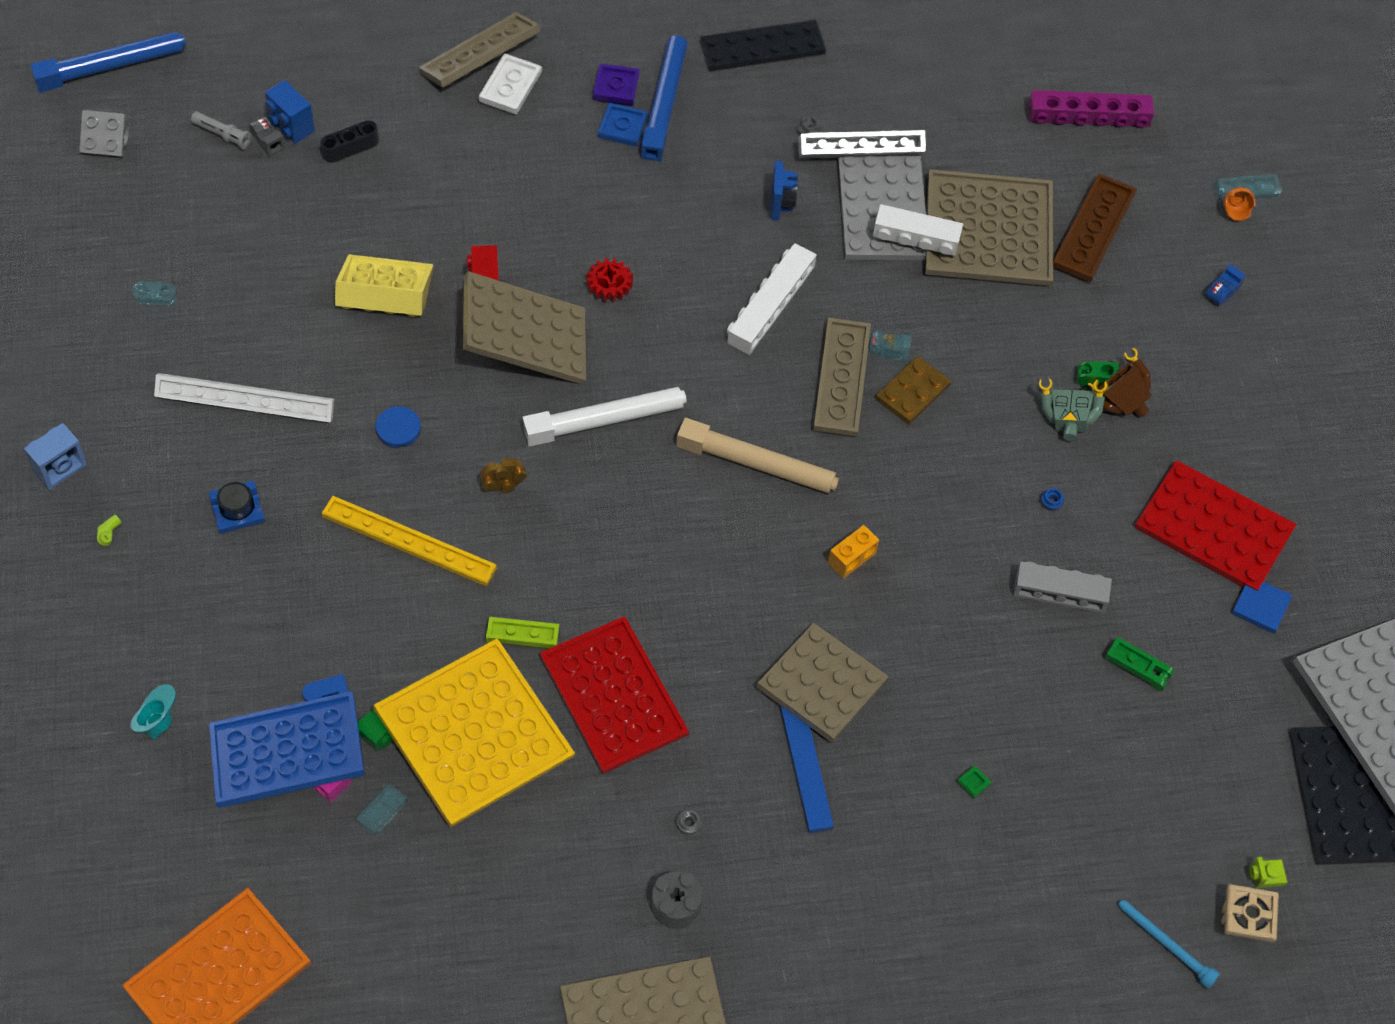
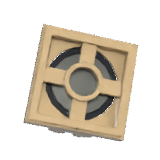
[1221,884,1278,942]

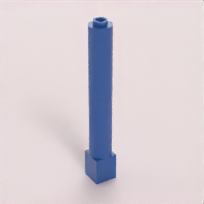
[30,31,186,93]
[641,35,688,162]

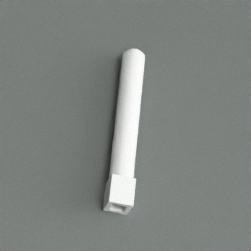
[523,387,686,447]

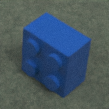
[265,80,315,144]

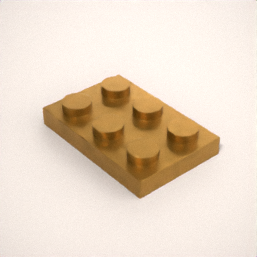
[875,356,952,425]

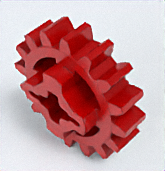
[587,258,633,302]

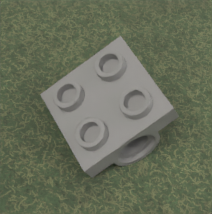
[80,110,128,157]

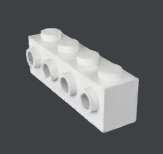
[873,204,963,256]

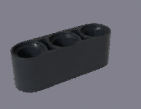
[320,120,379,163]

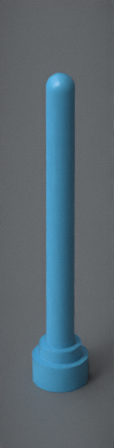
[1118,900,1221,989]

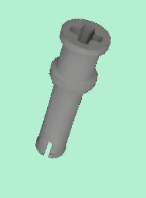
[191,111,252,149]

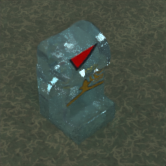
[869,330,912,361]

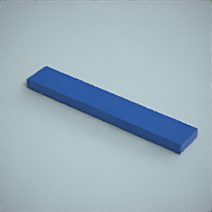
[779,704,834,833]

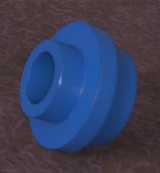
[1041,488,1064,510]

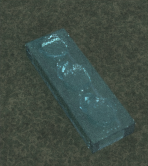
[1215,174,1282,200]

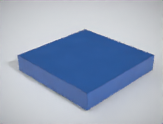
[598,103,648,147]
[1232,582,1293,634]

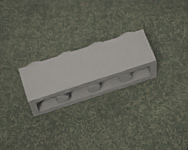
[1013,561,1112,613]

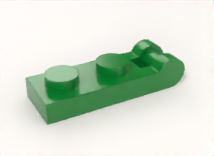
[1105,637,1174,691]

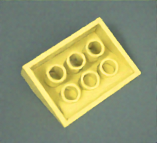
[335,254,433,316]

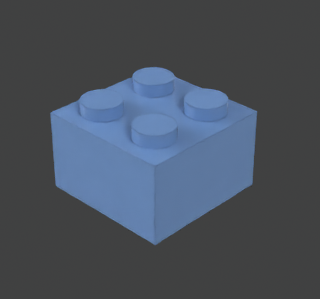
[24,423,87,490]

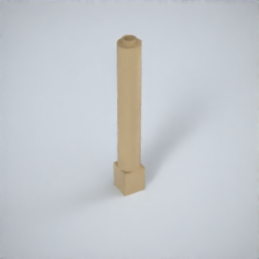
[676,418,839,494]

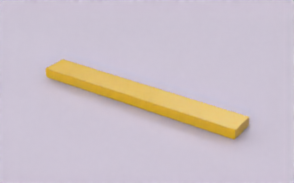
[322,496,497,587]

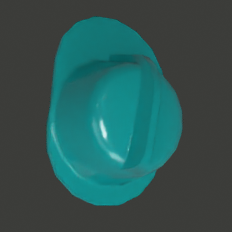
[130,684,176,739]

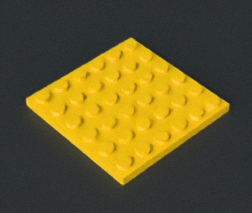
[373,638,575,828]

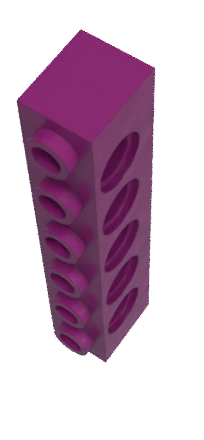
[1028,90,1154,127]

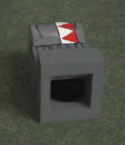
[249,117,285,157]

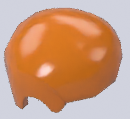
[1223,187,1256,221]

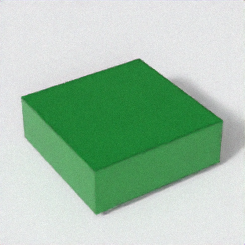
[957,765,992,800]

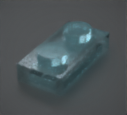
[356,783,408,837]

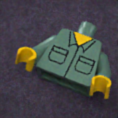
[1039,378,1108,441]

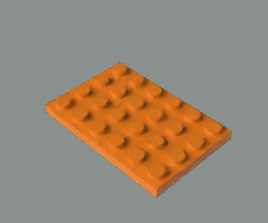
[122,888,311,1024]

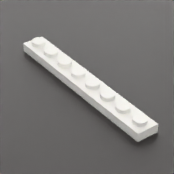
[154,373,334,422]

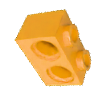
[828,525,879,579]

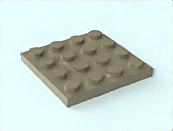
[756,623,889,743]

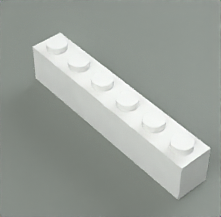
[798,130,925,159]
[727,243,817,355]

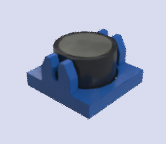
[771,161,798,221]
[209,480,265,534]

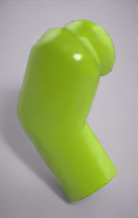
[97,514,122,546]

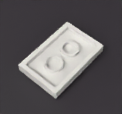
[479,54,542,115]

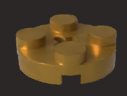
[480,458,527,493]

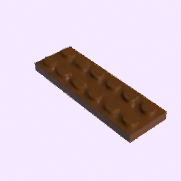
[1053,173,1137,283]

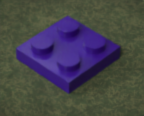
[593,63,640,105]

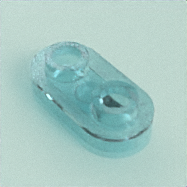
[132,281,177,305]

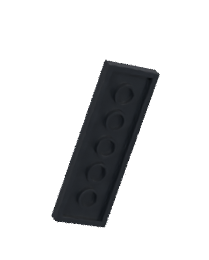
[700,19,826,72]

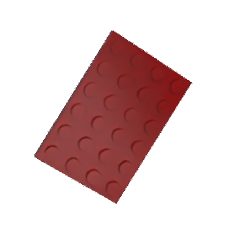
[1134,460,1297,591]
[540,616,689,774]

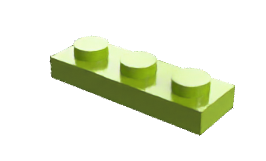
[486,617,559,648]

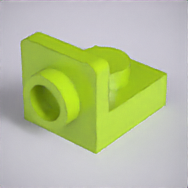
[1249,857,1287,888]

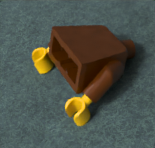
[1082,348,1151,417]

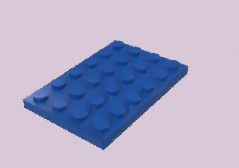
[209,691,365,808]

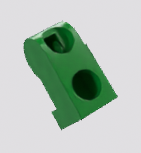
[1077,361,1119,387]

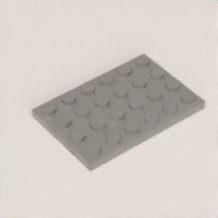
[838,155,926,260]

